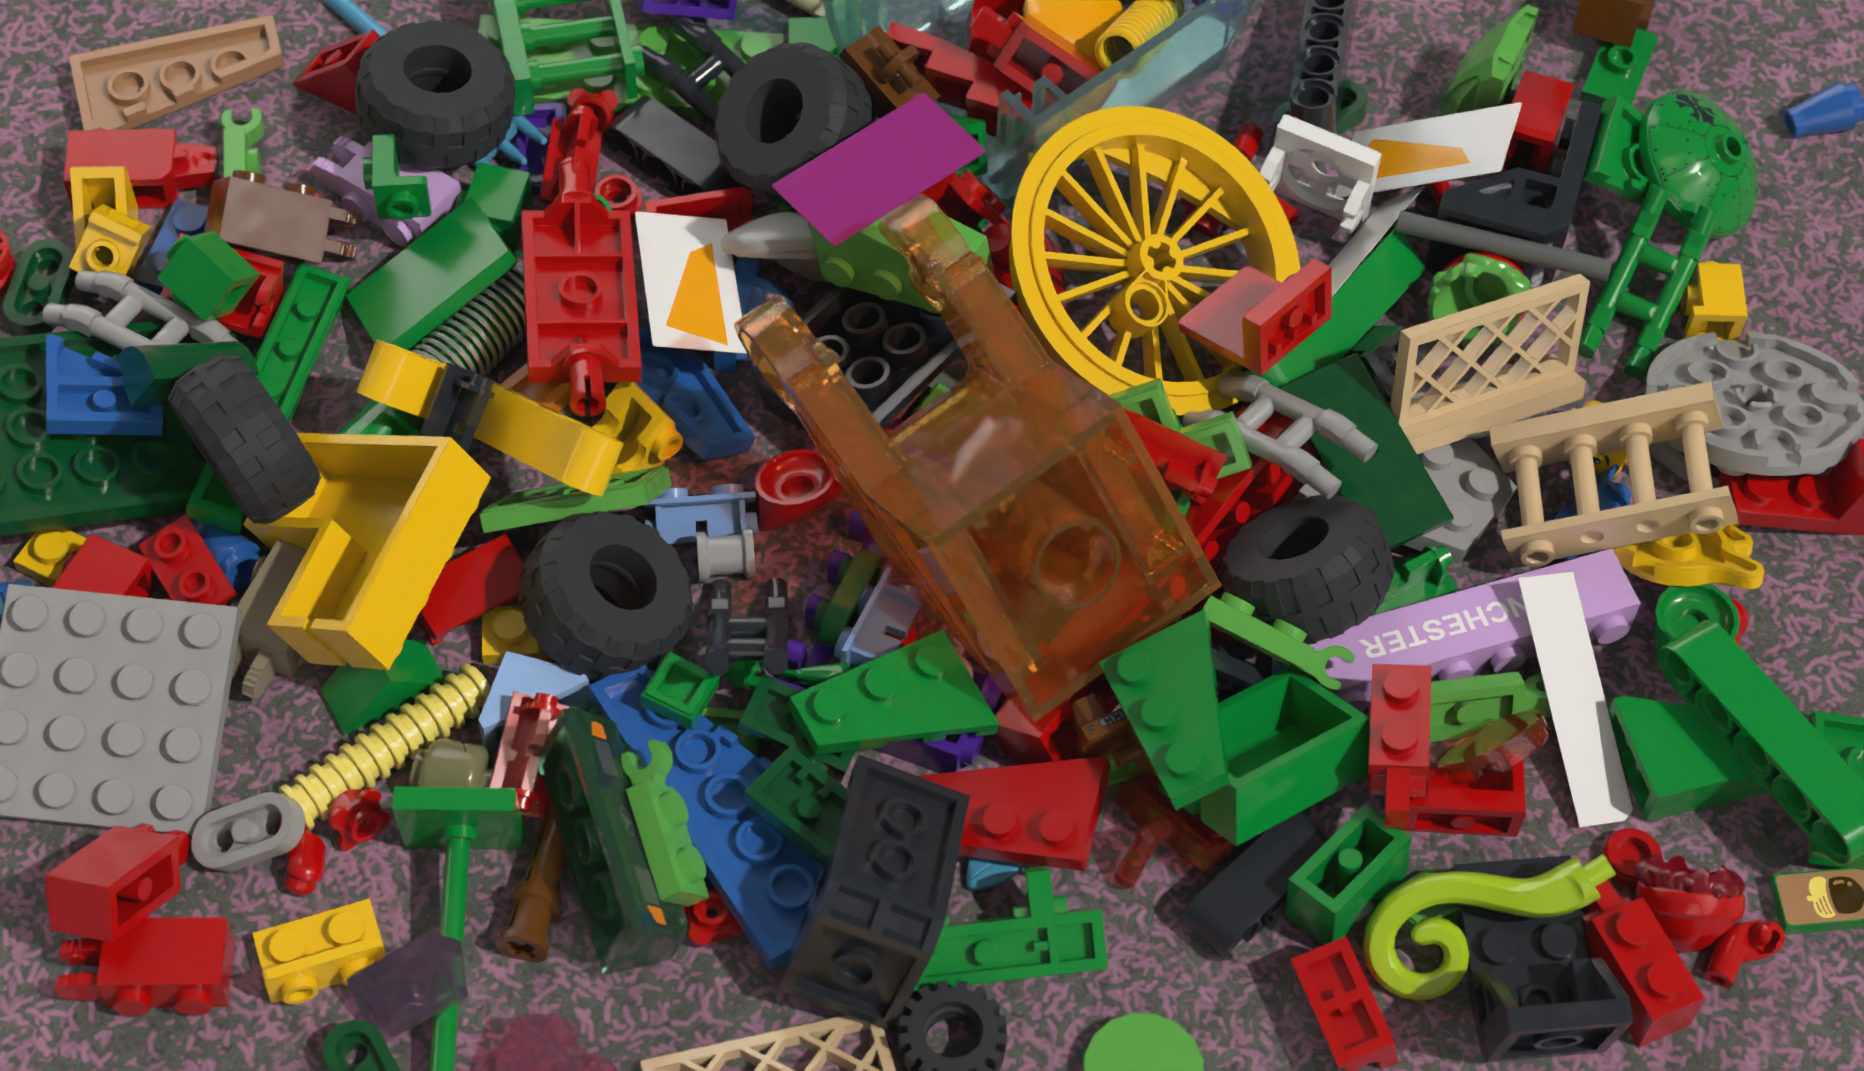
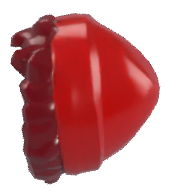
[1636,854,1745,952]

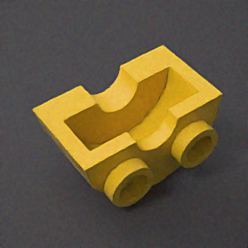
[592,382,684,475]

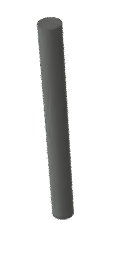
[1396,211,1613,281]

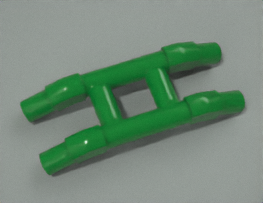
[1578,183,1720,380]

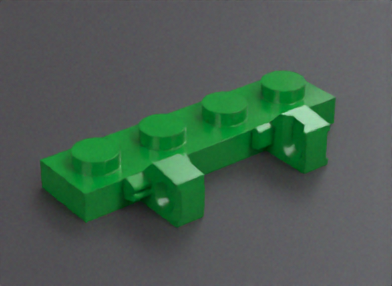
[913,866,1108,991]

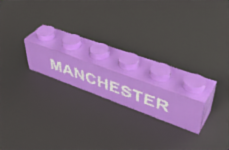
[1300,548,1641,712]

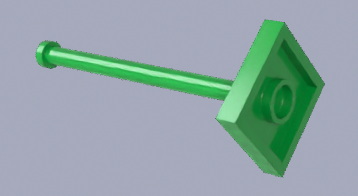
[392,786,525,1071]

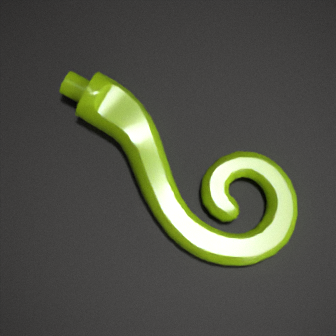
[1363,854,1616,1000]

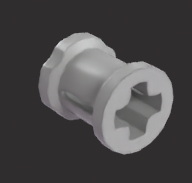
[696,528,756,582]

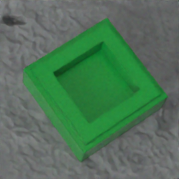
[640,652,720,730]

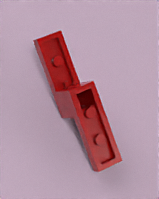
[1718,439,1864,535]

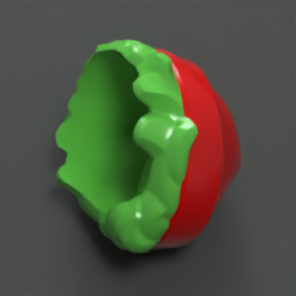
[1427,251,1531,348]

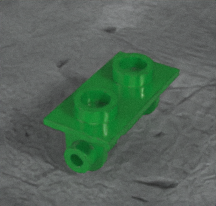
[1368,544,1458,617]

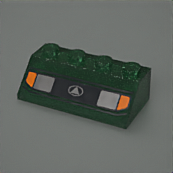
[538,707,687,975]

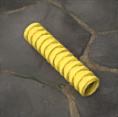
[279,663,491,830]

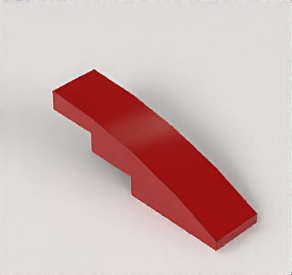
[886,22,1069,150]

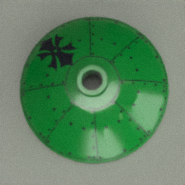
[1639,90,1758,239]

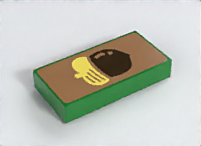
[1768,868,1864,935]

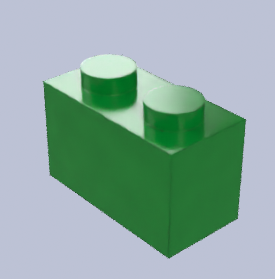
[1285,804,1412,945]

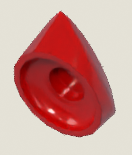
[754,449,845,531]

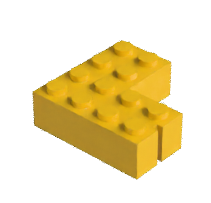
[243,433,491,670]

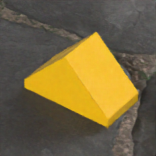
[70,166,138,274]

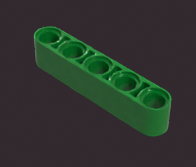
[1239,223,1425,413]
[1657,620,1864,866]

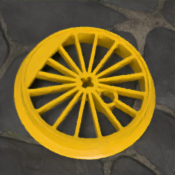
[1009,106,1300,416]

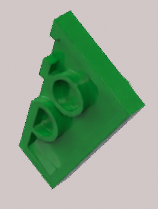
[1583,94,1674,219]
[1099,610,1230,810]
[788,629,1000,755]

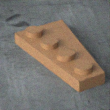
[68,15,285,130]

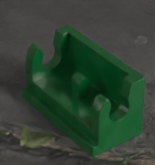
[736,674,857,782]

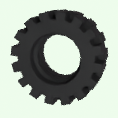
[897,980,1007,1071]

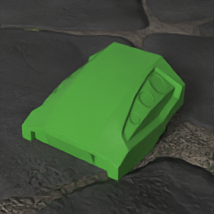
[1440,5,1539,116]

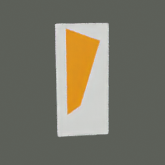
[1334,102,1522,198]
[635,212,748,353]

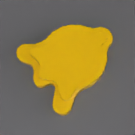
[1598,524,1765,589]

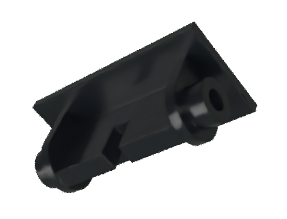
[418,362,495,453]

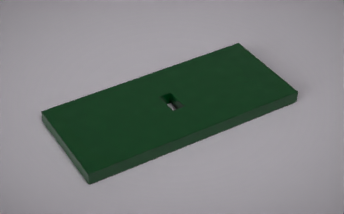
[1279,353,1454,550]

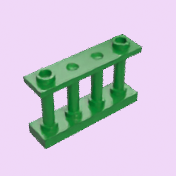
[490,0,645,116]

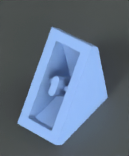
[478,651,590,753]

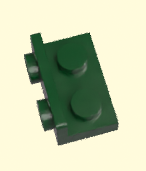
[743,745,847,866]

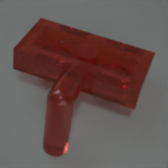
[1114,770,1236,888]

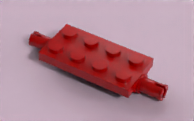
[521,157,642,417]

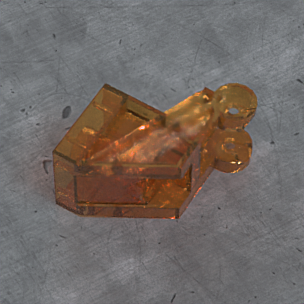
[734,194,1222,722]

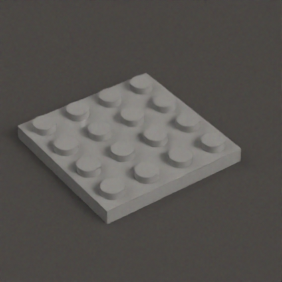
[0,584,242,838]

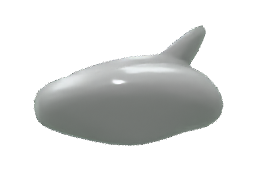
[721,212,831,283]

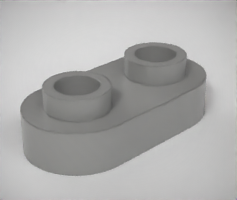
[191,792,305,872]

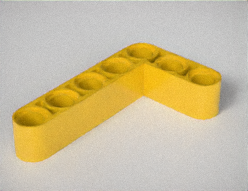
[356,339,624,497]

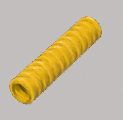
[1095,0,1185,75]

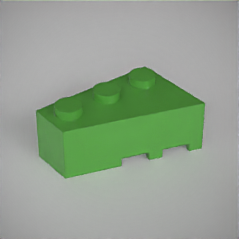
[808,204,995,320]

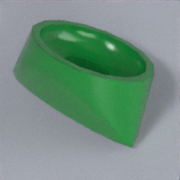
[1653,584,1740,653]

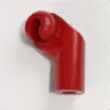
[276,818,326,896]

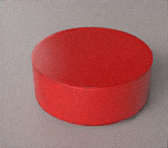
[1601,828,1662,887]

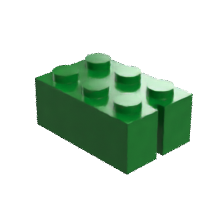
[1158,666,1370,846]

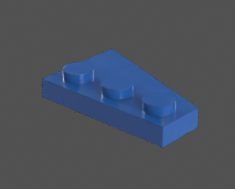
[617,325,756,461]

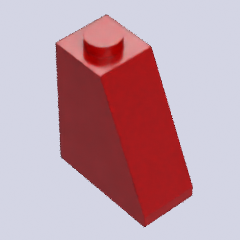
[1489,70,1575,204]

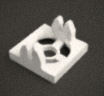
[1260,114,1382,234]

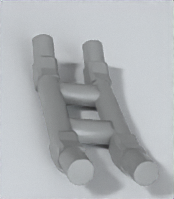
[43,270,237,350]
[1182,374,1378,499]

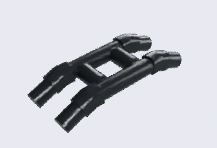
[641,15,800,134]
[704,578,789,676]

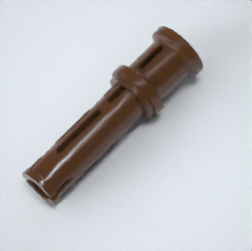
[495,786,586,963]

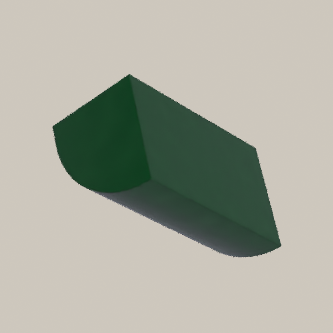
[118,341,259,407]

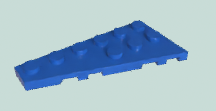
[588,665,824,970]

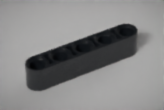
[1290,0,1358,135]

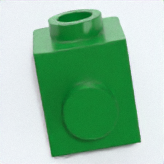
[363,134,431,220]

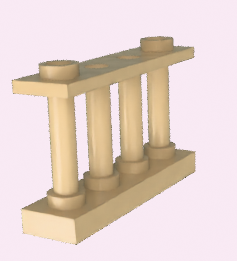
[1489,381,1739,567]

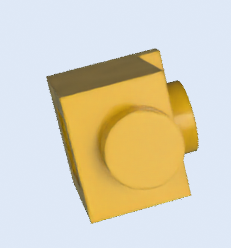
[69,204,152,277]
[1681,261,1748,340]

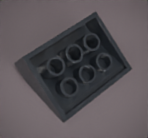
[751,280,1017,437]

